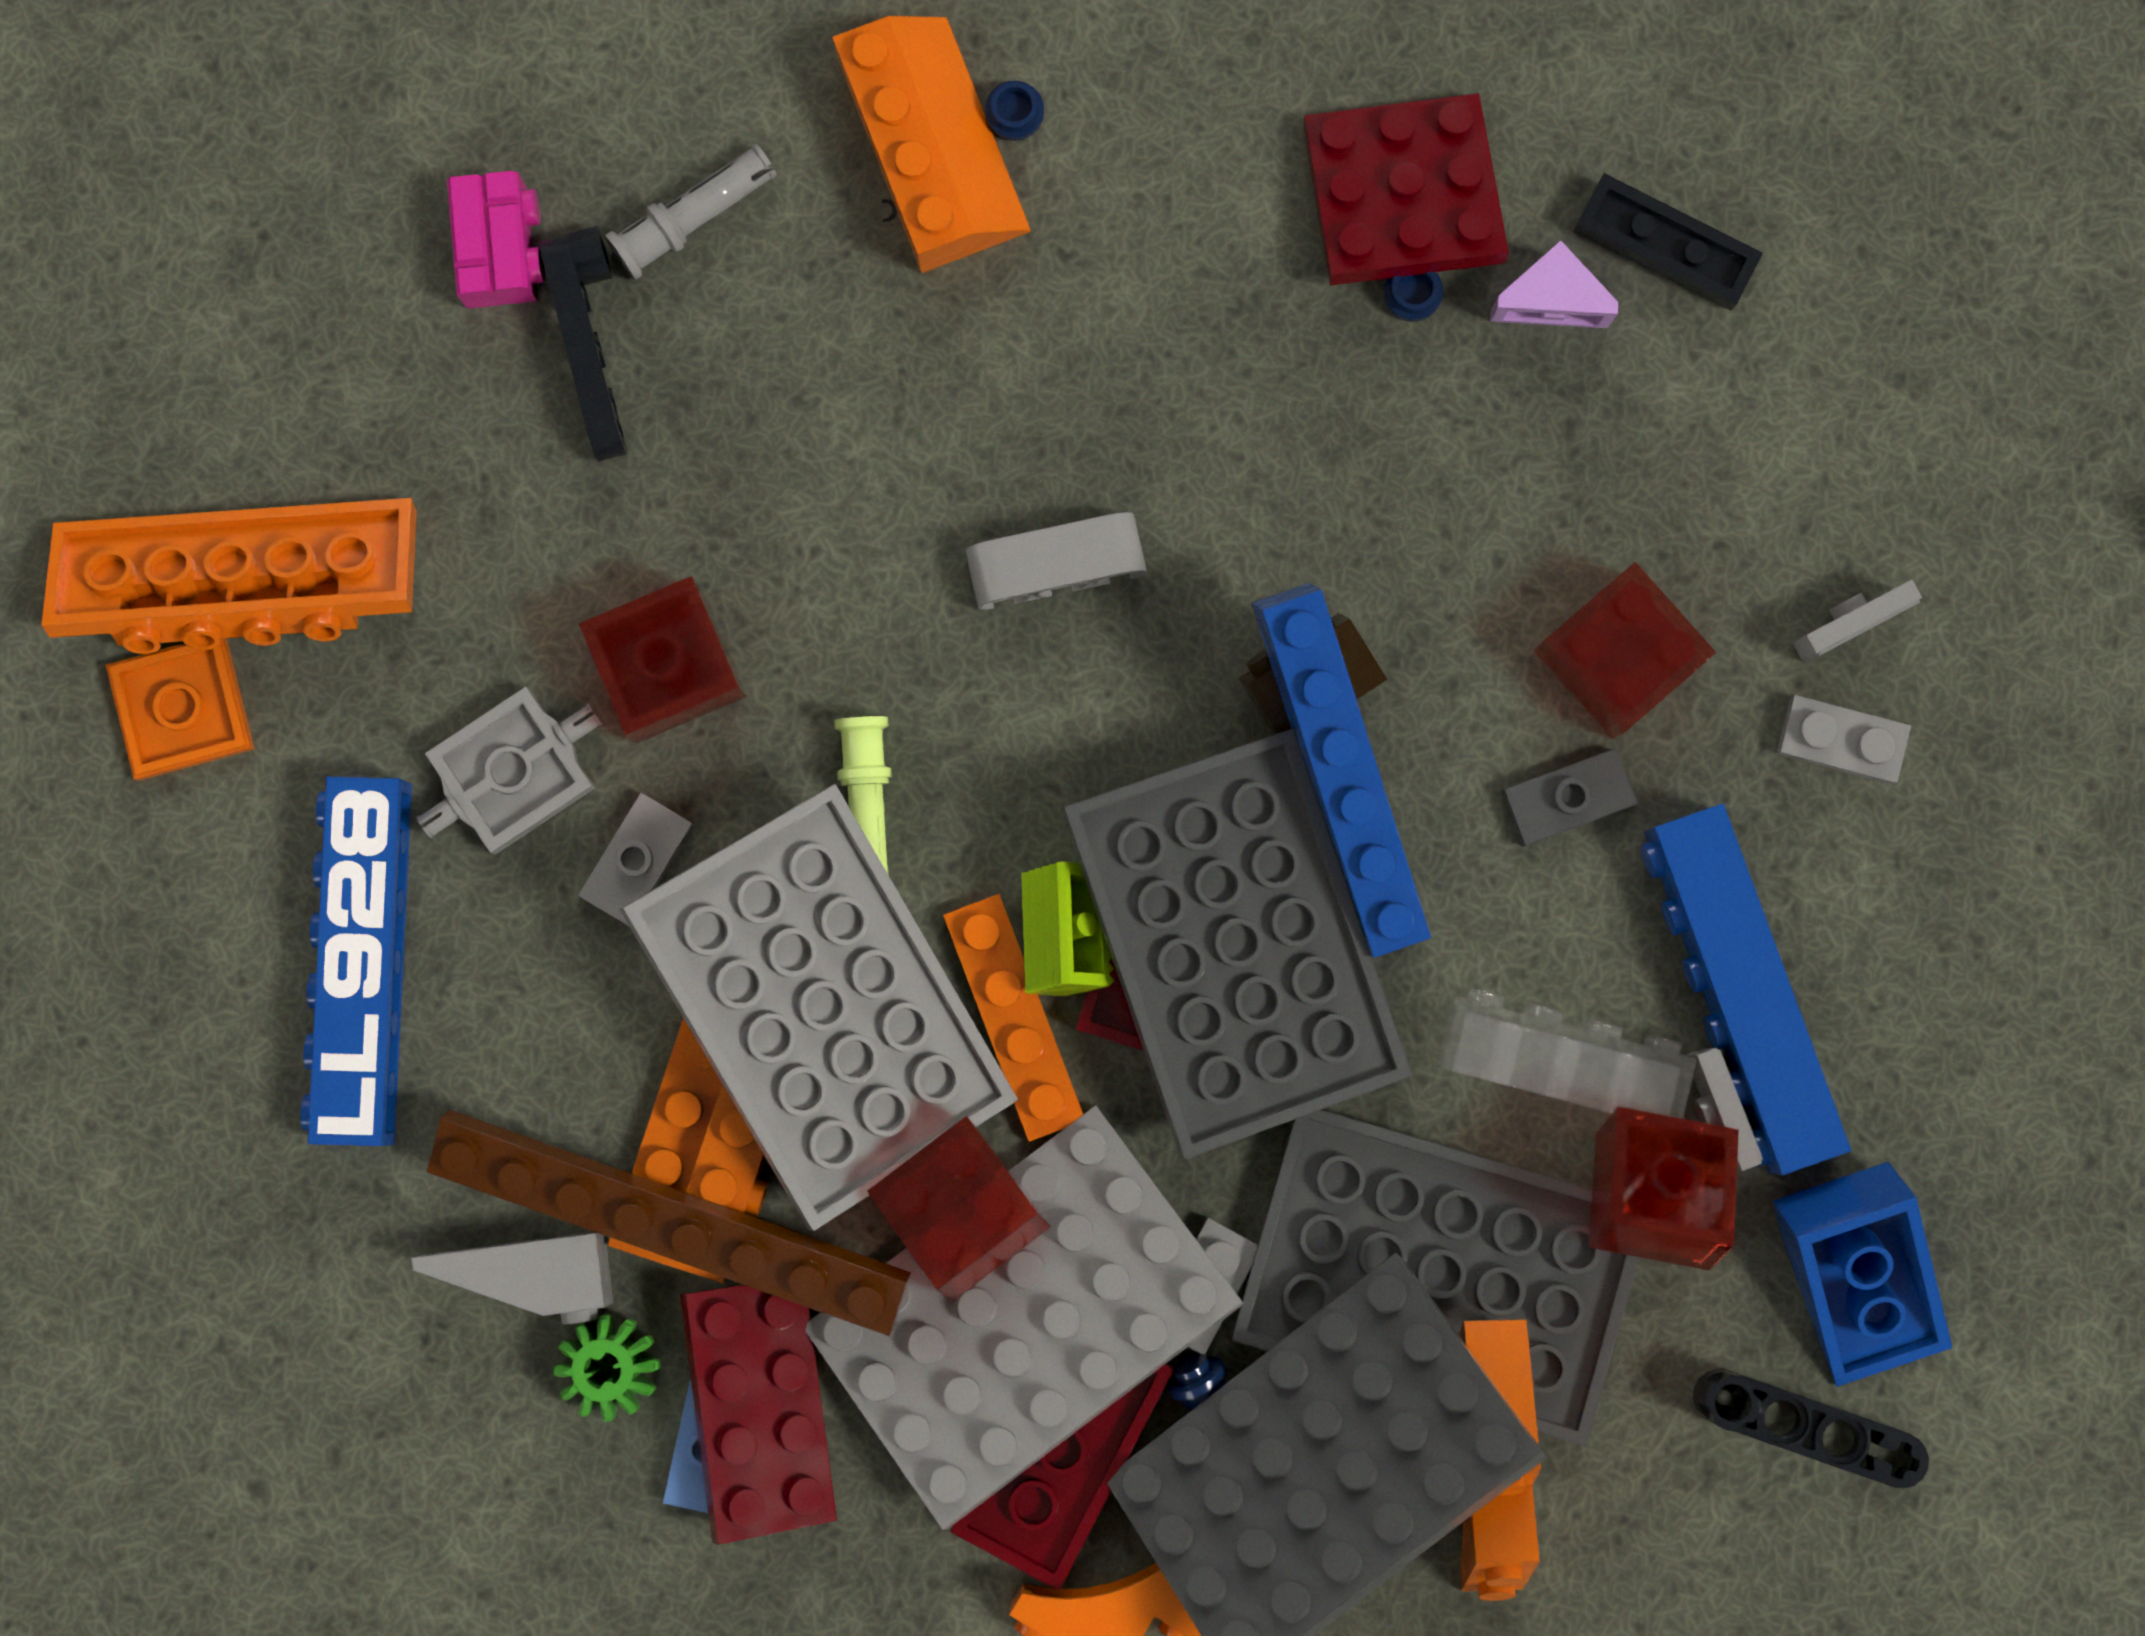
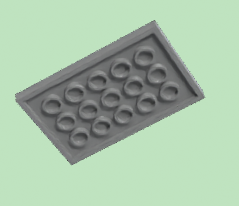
[619,784,1018,1231]
[806,1105,1244,1530]

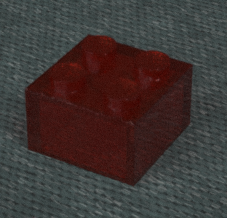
[1534,562,1716,739]
[579,576,747,744]
[1588,1106,1739,1270]
[867,1116,1051,1302]

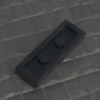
[1573,173,1763,311]

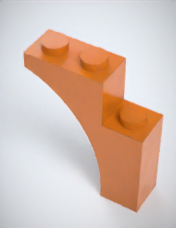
[1459,1320,1541,1601]
[1009,1562,1201,1636]

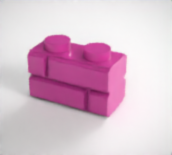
[447,171,546,308]

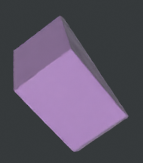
[1490,241,1618,328]

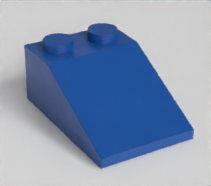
[1772,1161,1953,1387]

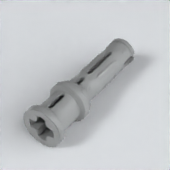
[604,144,777,281]

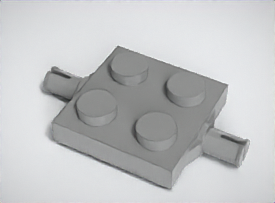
[416,687,603,855]

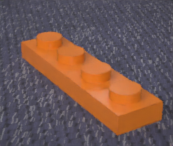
[943,894,1083,1142]

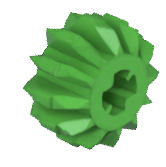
[554,1314,661,1422]

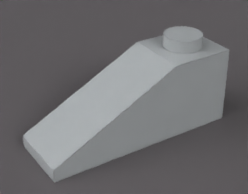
[411,1232,613,1324]

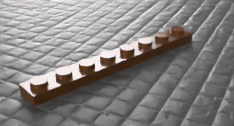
[427,1109,911,1336]

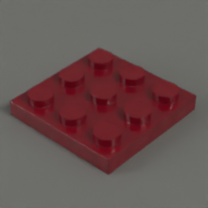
[1303,93,1509,286]

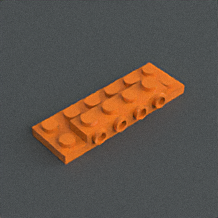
[41,498,417,654]
[607,1018,769,1284]

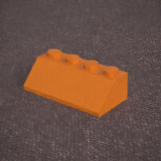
[832,16,1031,273]

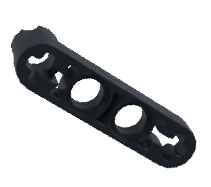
[539,226,628,462]
[1693,1369,1929,1489]

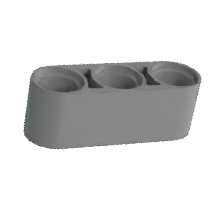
[965,512,1147,610]

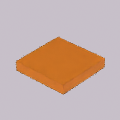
[106,638,255,781]

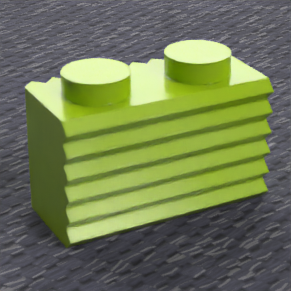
[1021,861,1114,996]

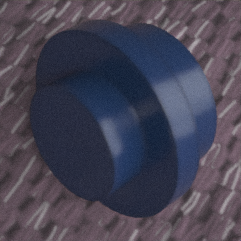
[985,81,1044,141]
[1383,272,1443,322]
[1167,1353,1226,1410]

